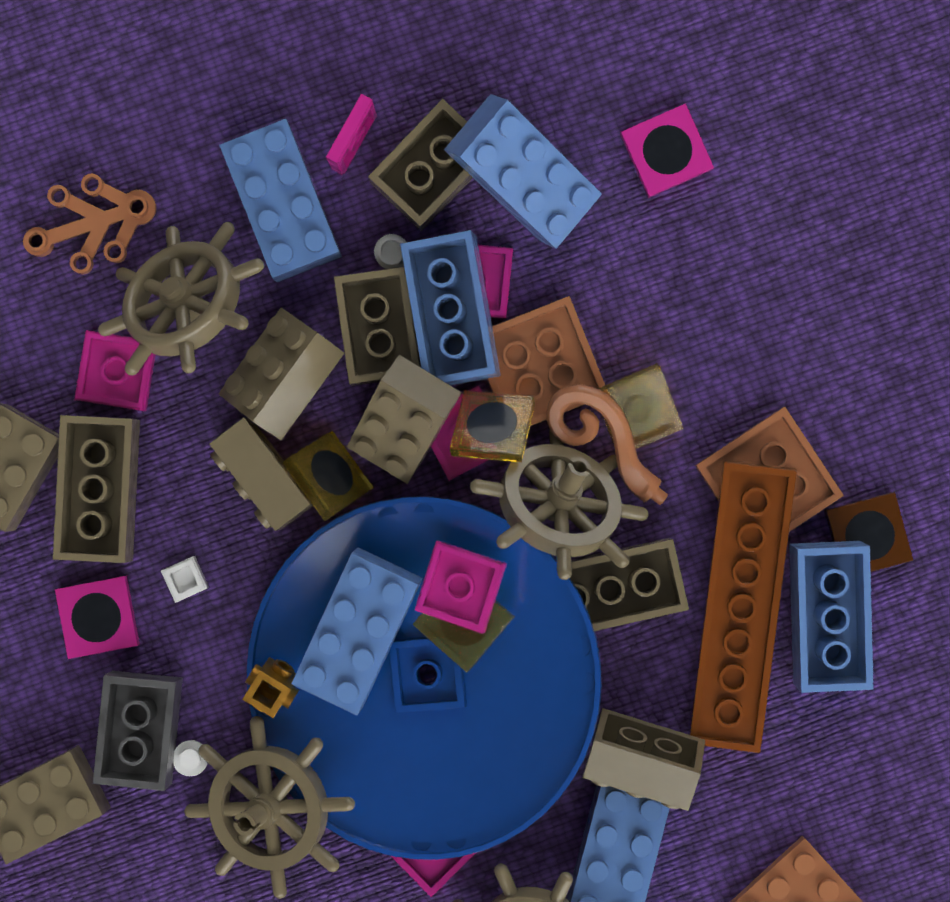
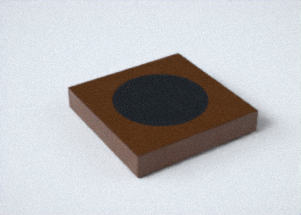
[824,492,913,572]

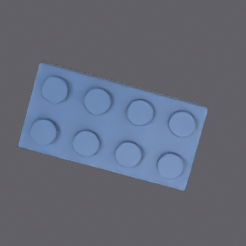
[444,94,602,249]
[219,119,342,282]
[400,230,501,385]
[789,541,873,693]
[291,547,423,715]
[567,785,670,902]

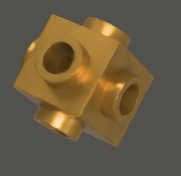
[242,657,299,718]

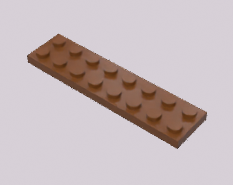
[689,461,797,753]

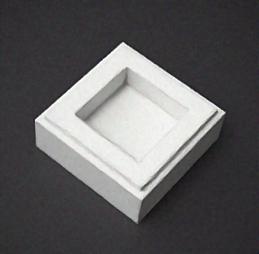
[161,556,209,603]

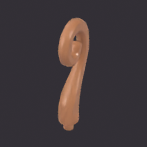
[546,384,668,505]

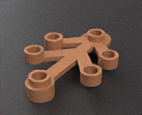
[23,173,156,275]

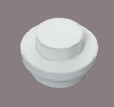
[374,234,407,269]
[173,740,208,776]

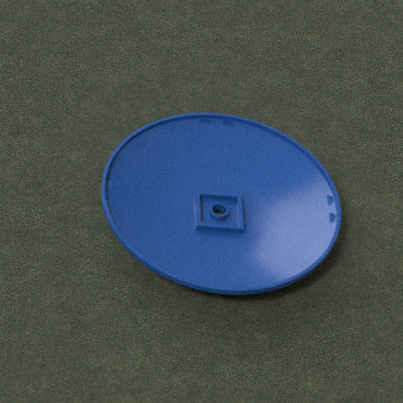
[247,497,602,860]

